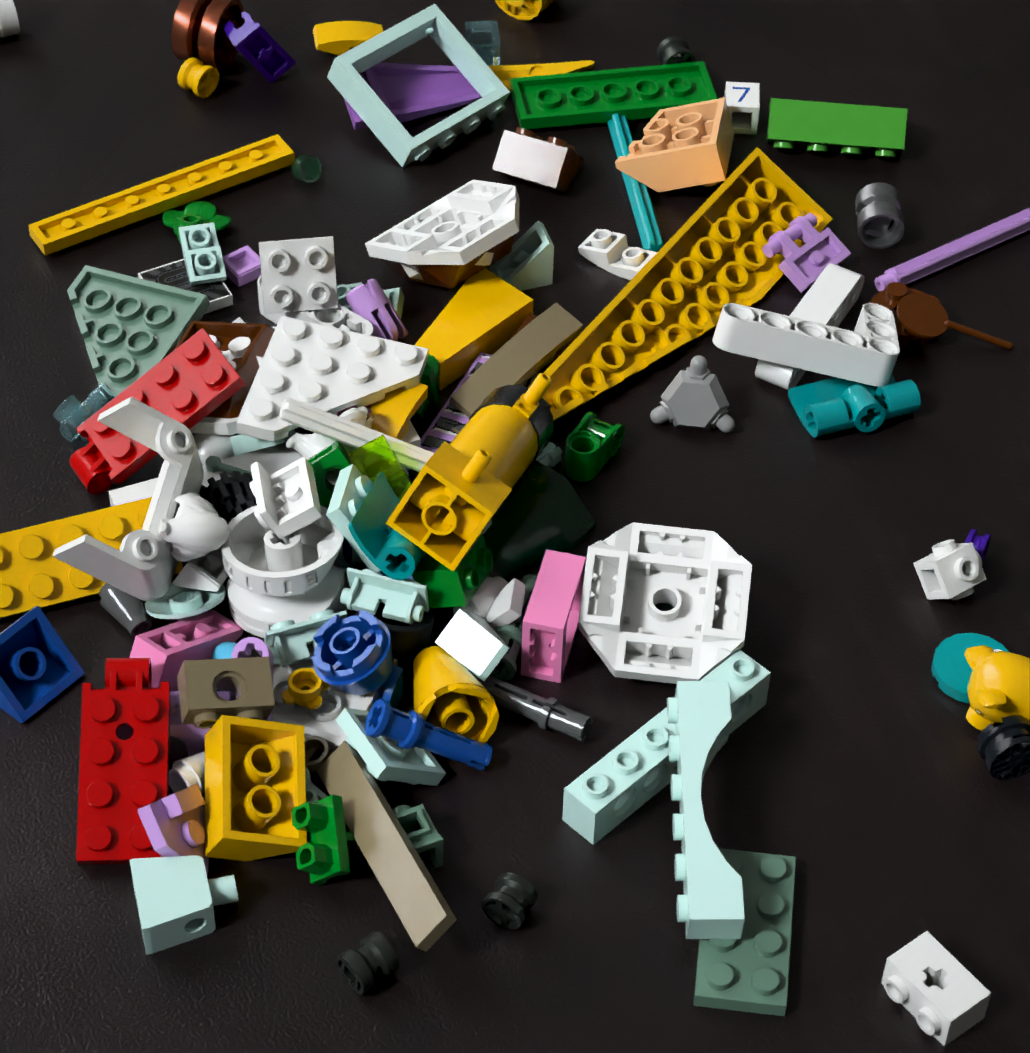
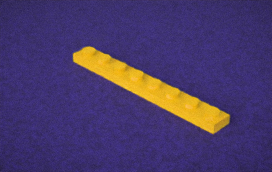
[28,134,295,256]

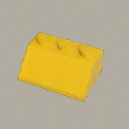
[205,715,307,861]

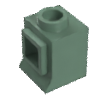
[392,804,443,868]

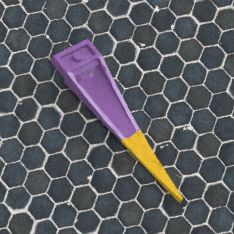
[343,60,594,130]

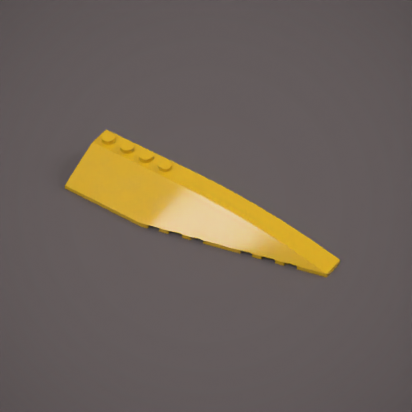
[542,147,833,421]

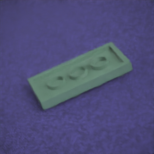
[693,848,796,1017]

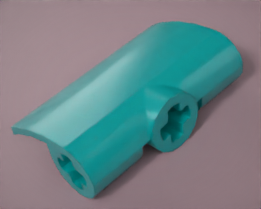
[788,374,921,438]
[348,471,426,580]

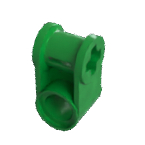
[564,412,625,482]

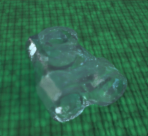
[53,384,115,443]

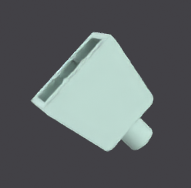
[130,855,238,955]

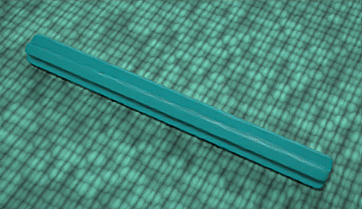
[607,113,664,252]

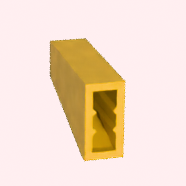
[415,268,533,391]

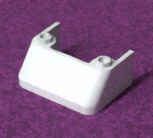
[52,397,204,601]

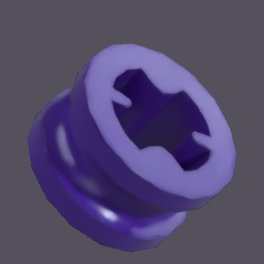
[965,528,991,563]

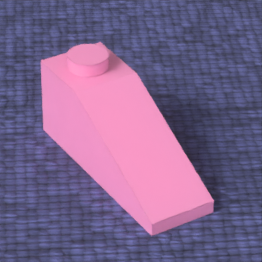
[129,609,244,691]

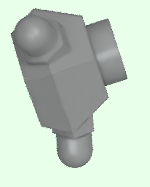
[650,355,735,433]

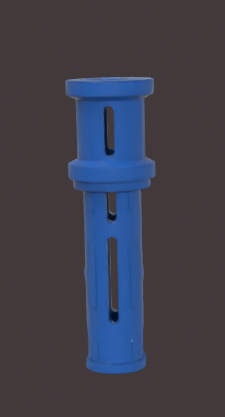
[365,699,492,771]

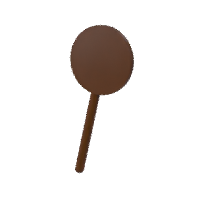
[896,293,1013,349]

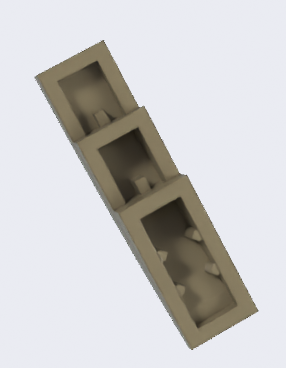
[449,302,583,418]

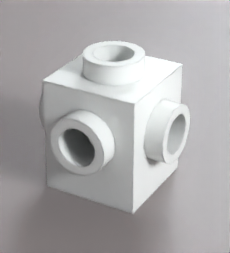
[913,539,986,600]

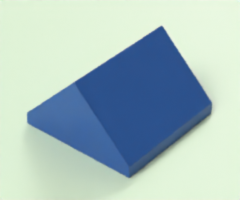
[0,606,85,723]

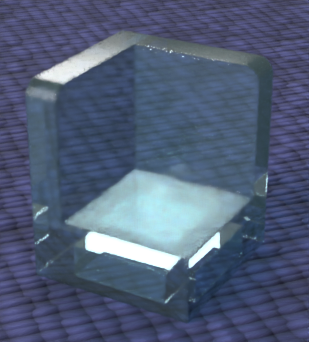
[465,21,501,66]

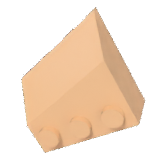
[615,97,734,193]

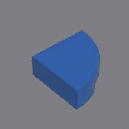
[374,665,403,709]

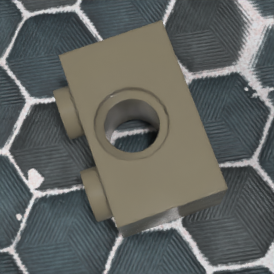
[177,657,275,729]

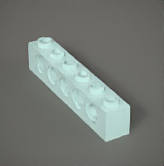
[562,649,771,845]

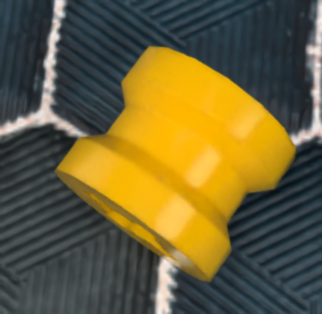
[177,57,219,98]

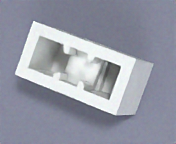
[881,931,991,1047]

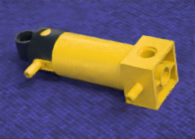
[385,373,554,572]

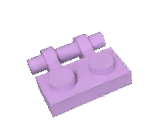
[762,213,852,293]

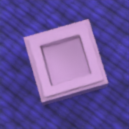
[223,245,261,287]

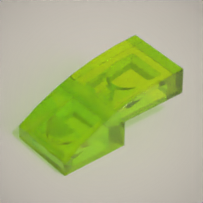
[348,435,412,500]

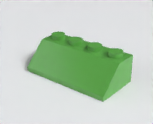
[766,98,908,158]

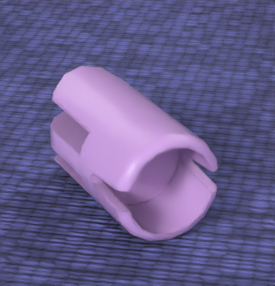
[345,278,409,341]

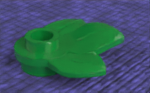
[162,201,232,242]

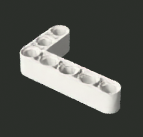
[712,303,900,387]

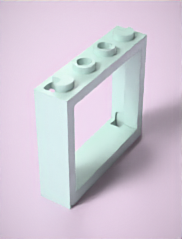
[327,4,510,168]

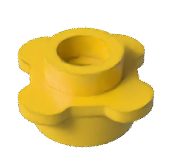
[282,668,330,710]

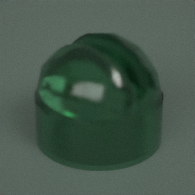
[291,155,322,183]

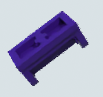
[222,12,296,84]

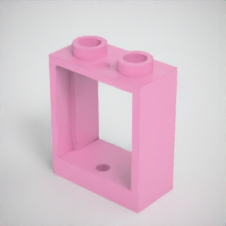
[521,549,586,683]

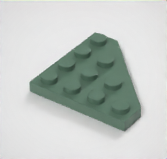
[67,265,210,404]

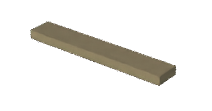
[316,740,457,952]

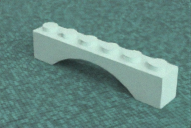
[667,681,745,939]

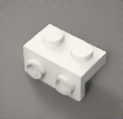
[249,457,322,539]

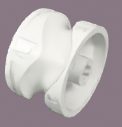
[221,505,349,638]

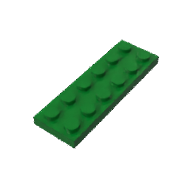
[510,61,717,130]

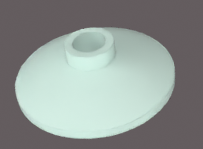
[145,584,226,621]

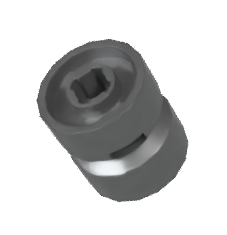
[855,182,904,249]

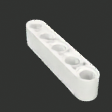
[755,263,864,390]

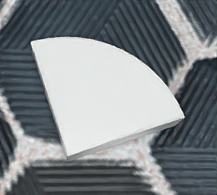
[486,578,526,630]

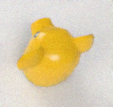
[964,645,1030,731]

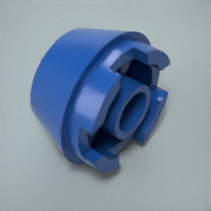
[311,610,394,695]

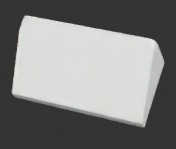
[172,546,228,592]

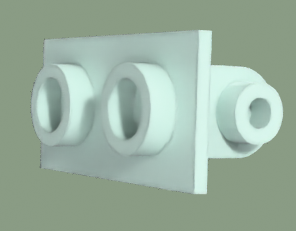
[340,567,429,624]
[264,610,347,667]

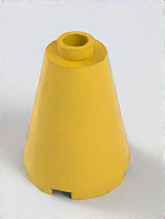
[413,646,499,752]

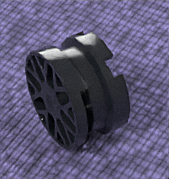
[975,715,1030,780]

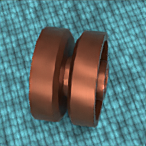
[171,0,245,71]

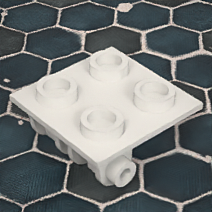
[259,236,338,314]

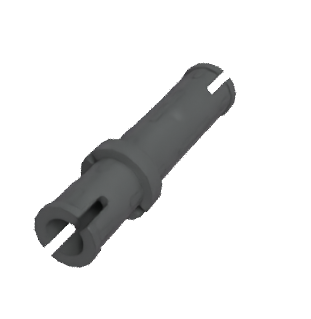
[475,675,593,742]

